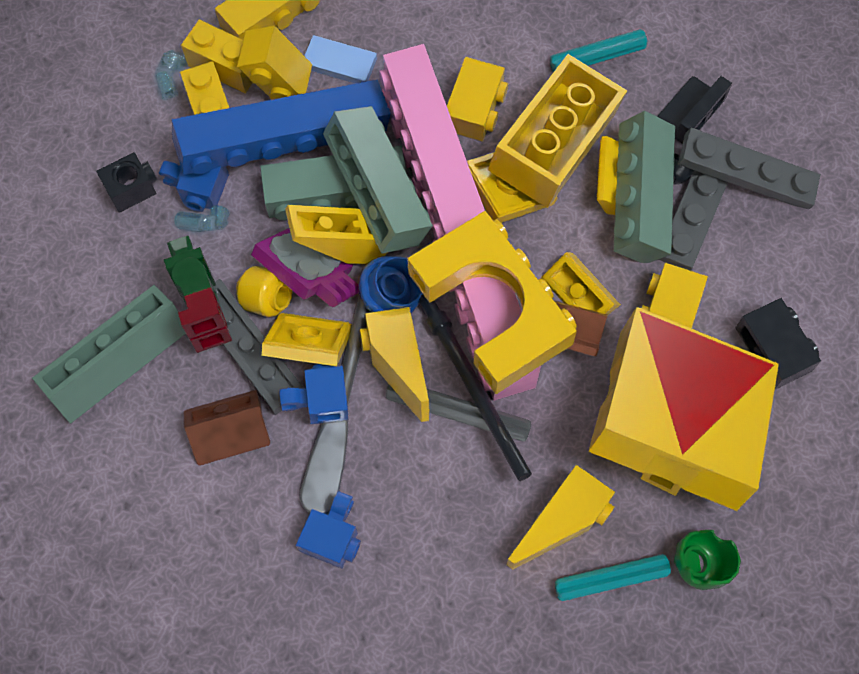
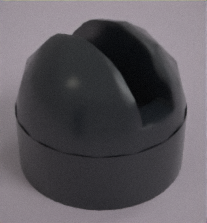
[673,153,695,184]

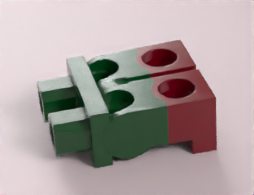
[163,236,233,353]

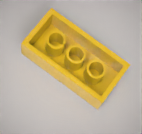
[488,54,627,208]

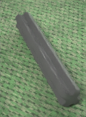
[386,384,531,441]

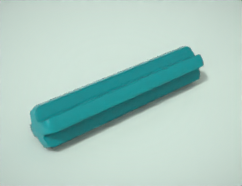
[550,29,648,72]
[555,554,671,601]

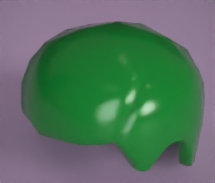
[674,530,741,590]

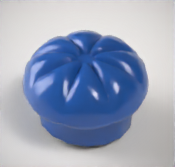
[359,256,422,313]

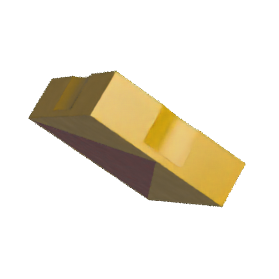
[588,307,779,511]

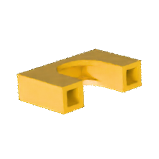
[407,211,577,394]

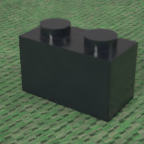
[735,298,821,390]

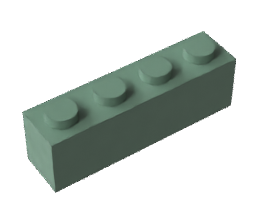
[323,106,433,254]
[614,110,675,263]
[260,146,406,220]
[32,285,186,424]

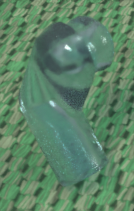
[155,50,186,100]
[175,205,230,232]

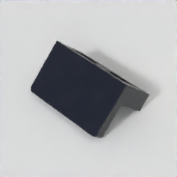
[657,76,732,144]

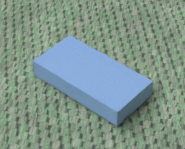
[304,35,377,84]

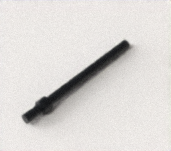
[419,293,532,481]

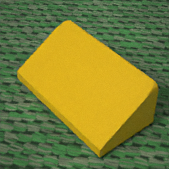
[597,136,619,215]
[541,252,621,315]

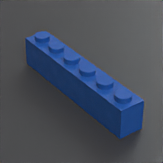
[171,79,391,175]

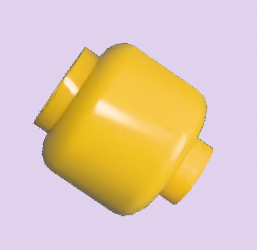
[236,266,292,317]

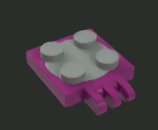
[251,228,359,307]

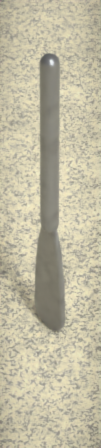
[300,294,370,514]

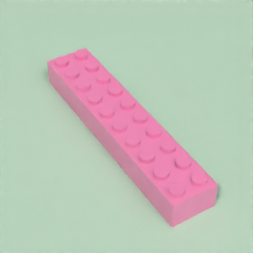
[379,44,541,401]

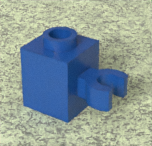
[159,161,229,212]
[279,364,348,424]
[296,491,361,569]

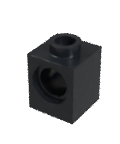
[96,152,158,213]

